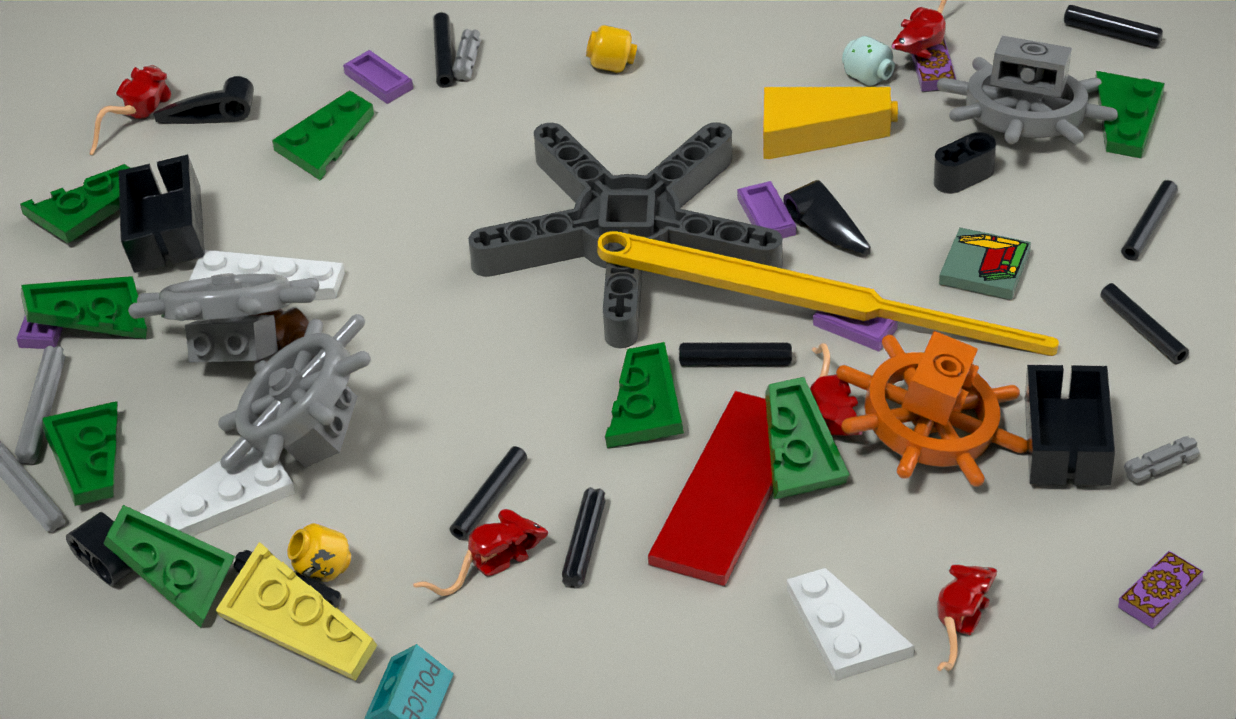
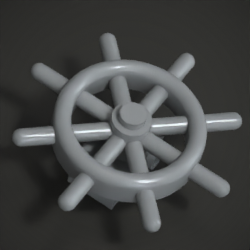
[937,36,1118,144]
[128,273,320,362]
[218,314,371,470]

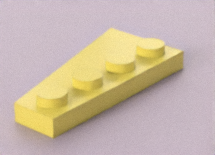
[215,542,377,681]

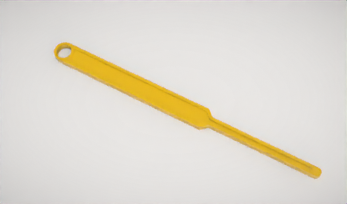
[597,231,1059,356]

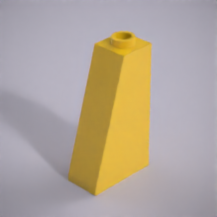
[763,87,898,159]

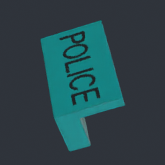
[364,644,454,719]

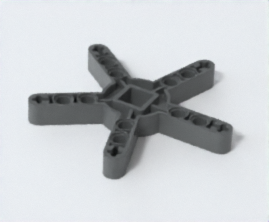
[468,122,783,349]

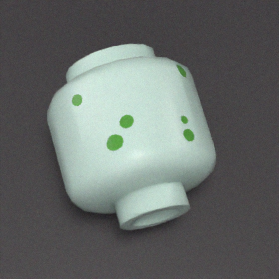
[842,36,895,86]

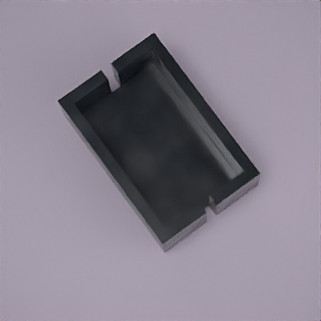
[119,154,205,273]
[1024,365,1115,485]

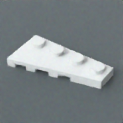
[189,250,345,300]
[140,447,295,536]

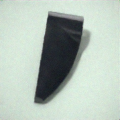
[153,76,254,124]
[783,180,871,255]

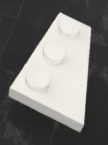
[787,568,914,681]

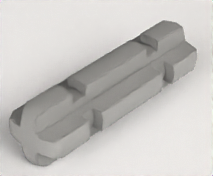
[453,29,481,81]
[1124,436,1199,483]

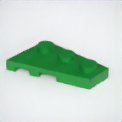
[1095,71,1165,159]
[272,90,374,180]
[20,164,130,243]
[21,276,147,339]
[605,342,684,448]
[765,377,850,500]
[42,401,118,506]
[104,505,235,628]

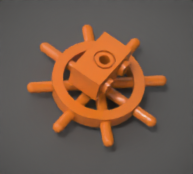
[836,331,1027,487]

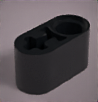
[933,132,996,194]
[66,512,134,586]

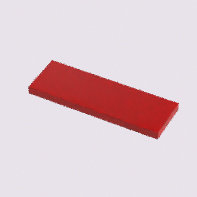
[648,391,773,586]

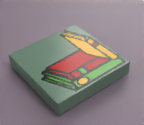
[939,227,1031,300]

